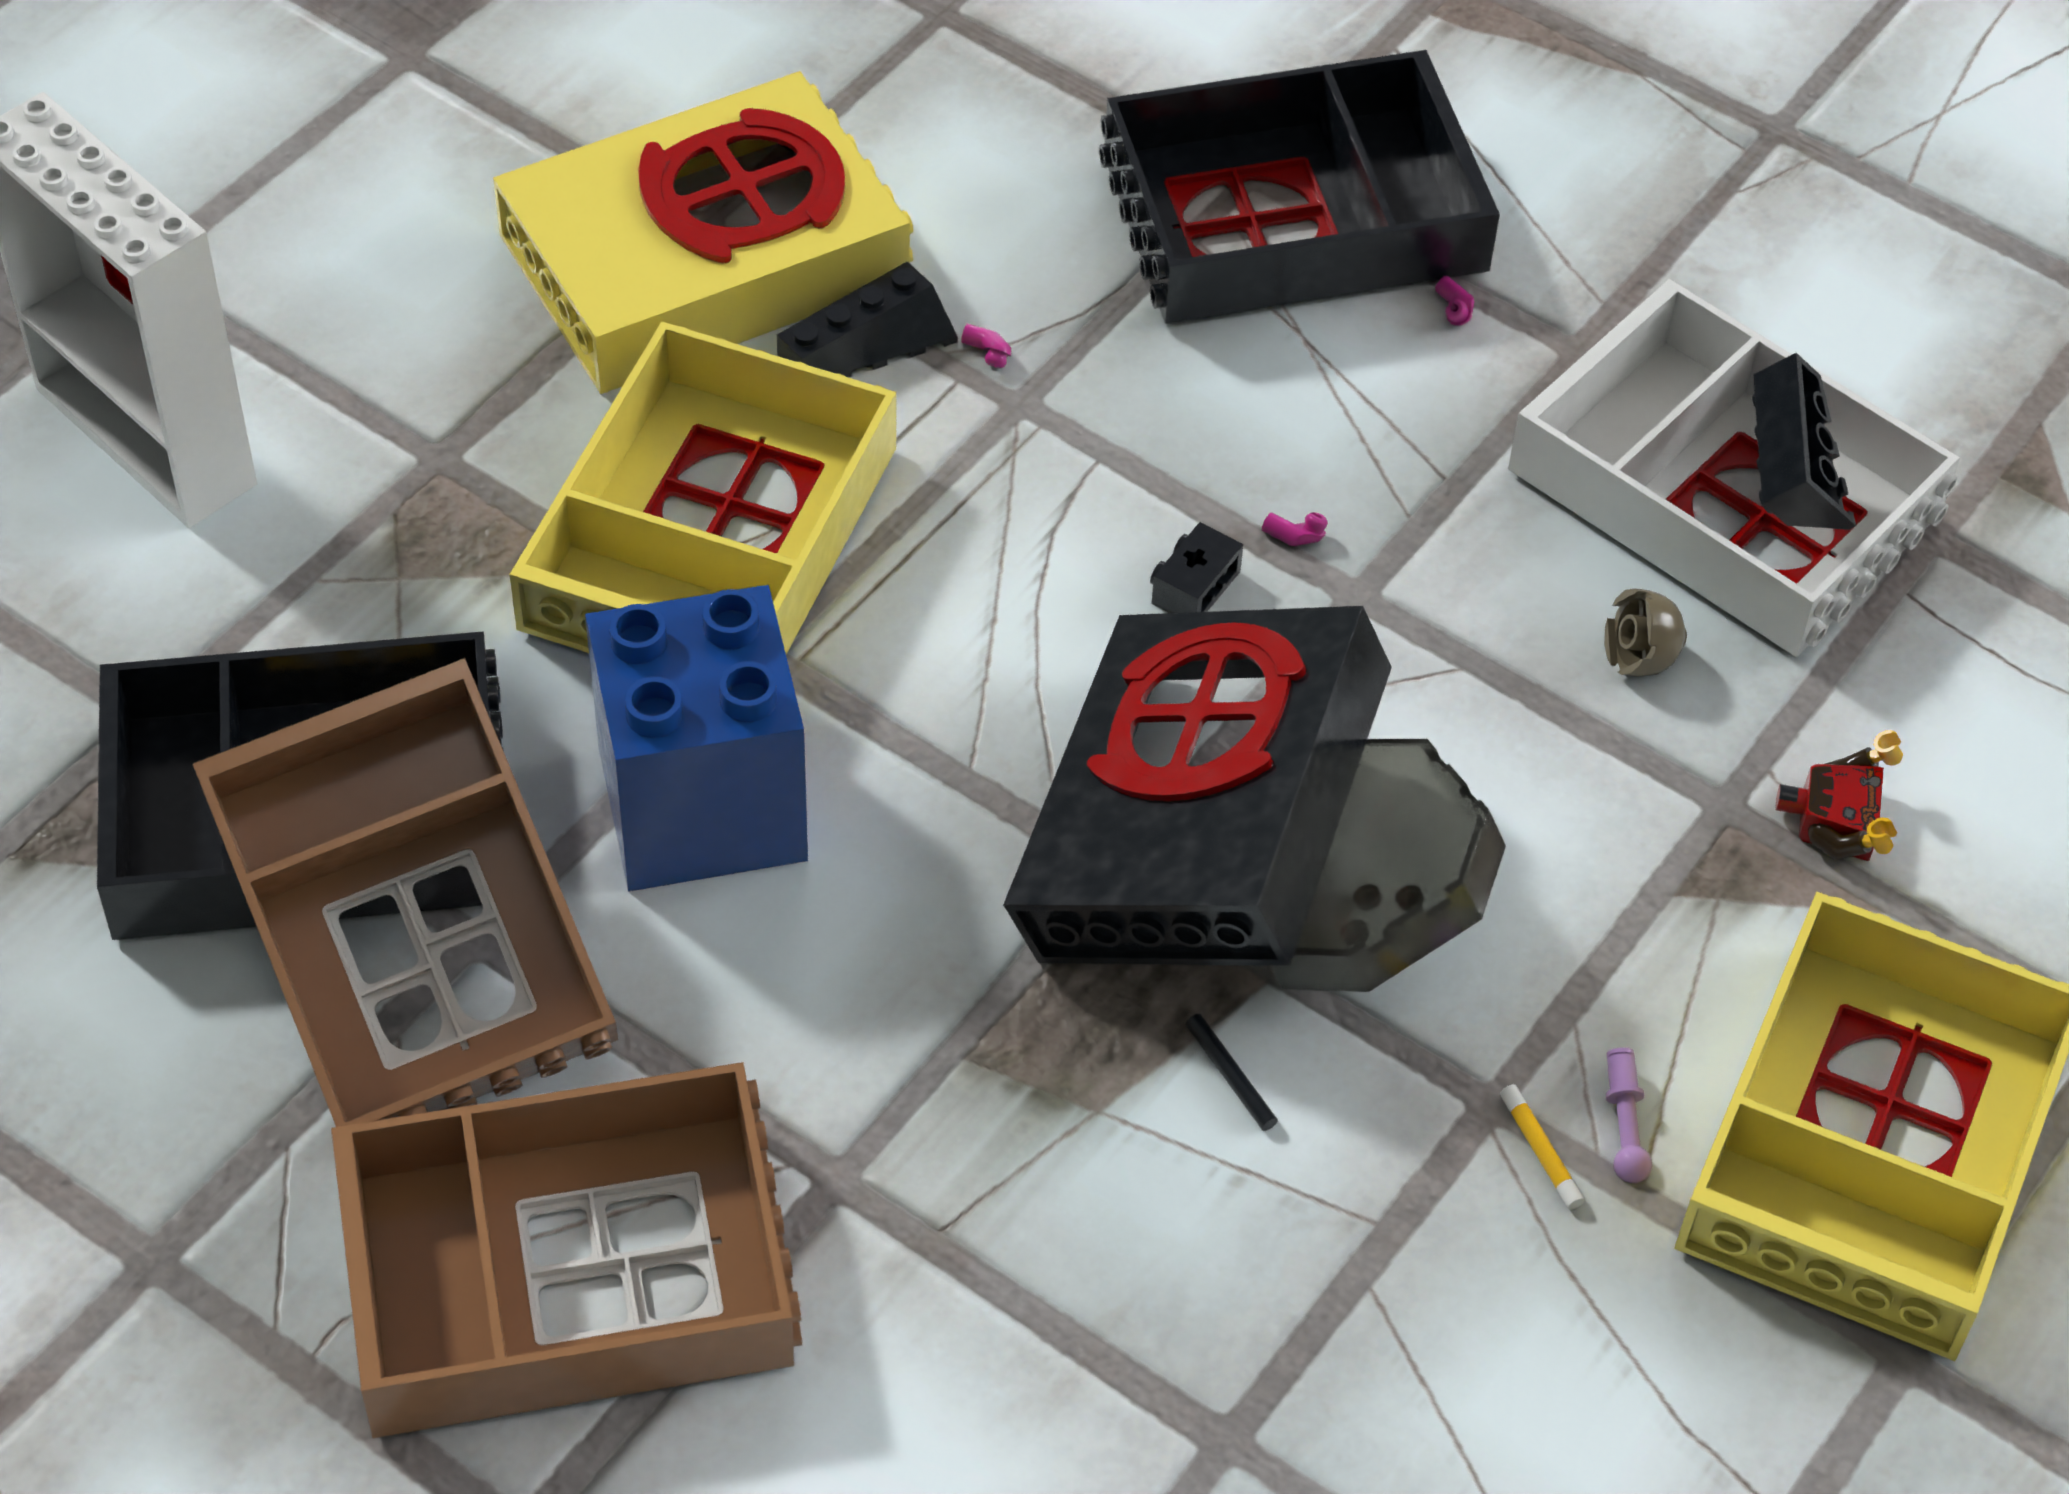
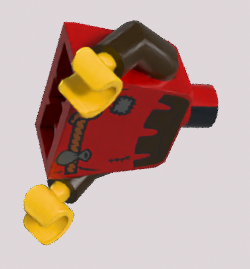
[1775,730,1903,861]

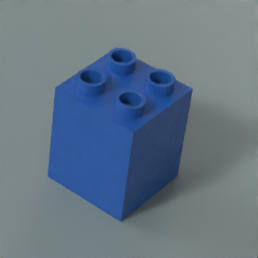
[585,585,808,892]

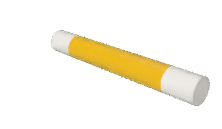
[1500,1085,1585,1210]

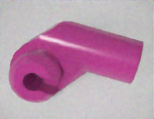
[961,324,1012,368]
[1262,512,1328,546]

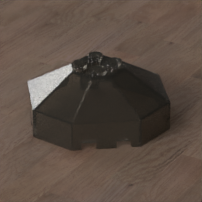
[1266,739,1506,992]

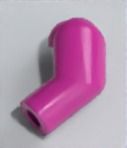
[1435,276,1474,326]

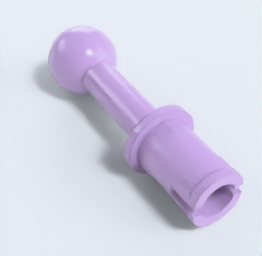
[1606,1048,1652,1183]

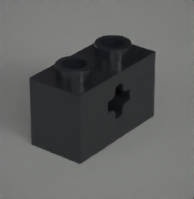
[1150,522,1244,613]

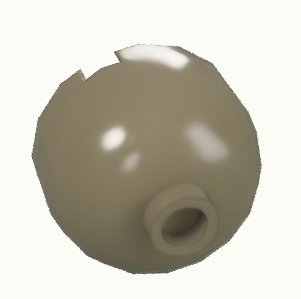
[1604,588,1687,677]

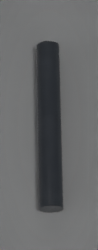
[1186,1013,1278,1131]

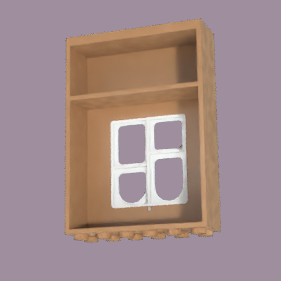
[193,658,618,1127]
[331,1062,802,1438]

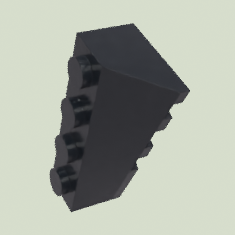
[777,261,958,377]
[1752,353,1856,530]

